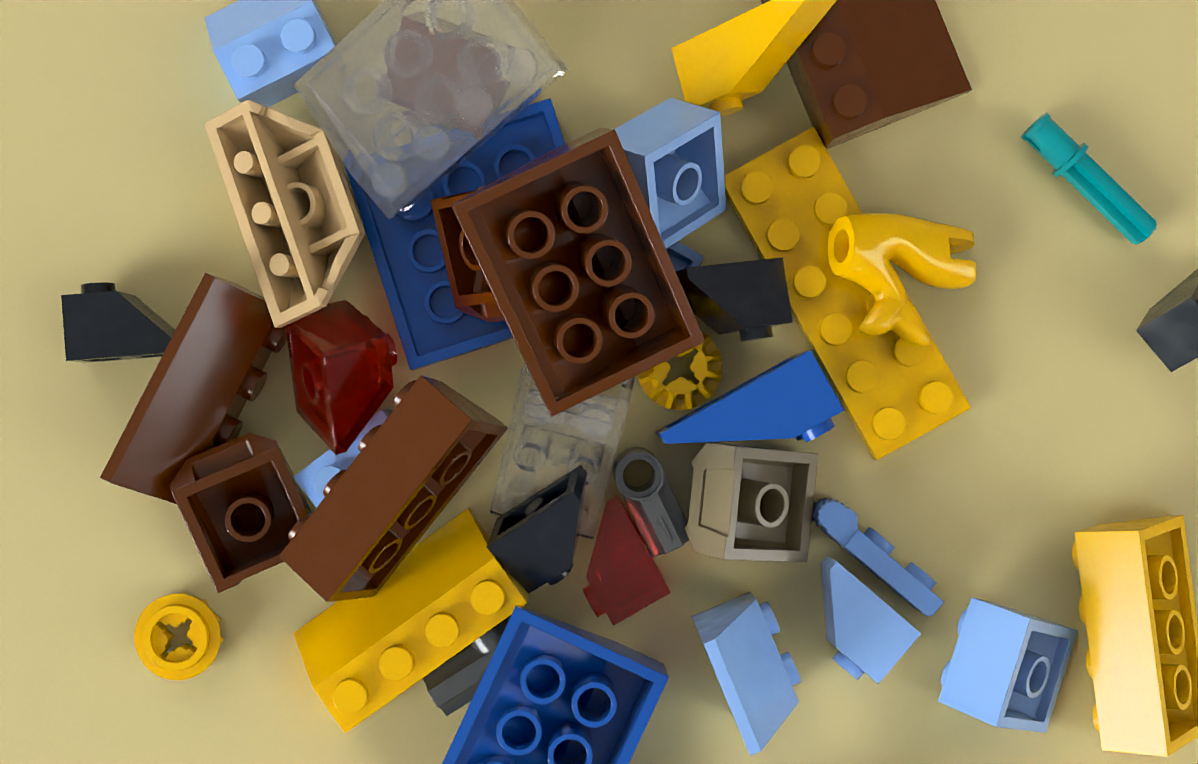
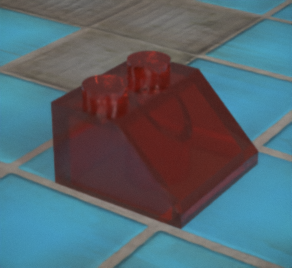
[285,300,397,455]

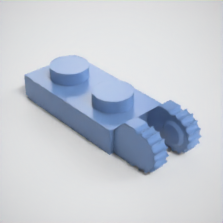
[812,498,944,617]

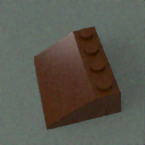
[761,0,972,149]
[451,128,705,417]

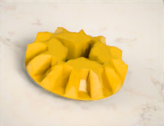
[637,331,722,410]
[134,592,224,680]

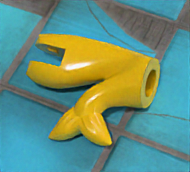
[827,213,977,345]

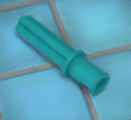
[1021,112,1157,245]

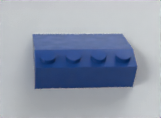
[442,605,669,764]

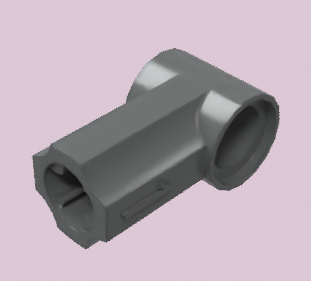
[612,447,689,558]
[423,615,511,716]

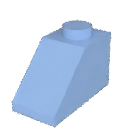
[821,555,921,684]

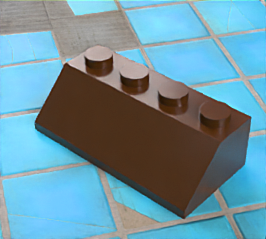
[100,273,292,504]
[279,375,508,602]

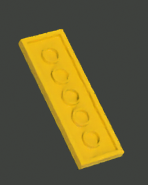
[724,126,971,460]

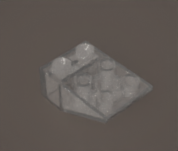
[490,363,635,539]

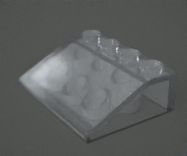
[293,0,569,219]

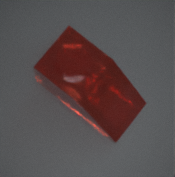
[582,493,671,626]

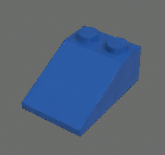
[655,350,844,444]

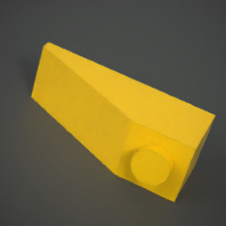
[671,0,837,117]

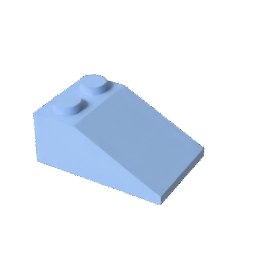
[691,592,801,756]

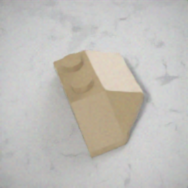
[204,100,365,328]

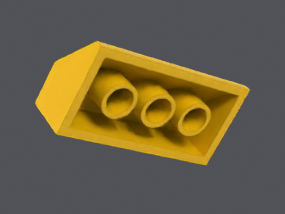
[293,508,530,733]
[1072,515,1198,757]

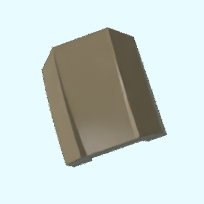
[684,443,818,562]

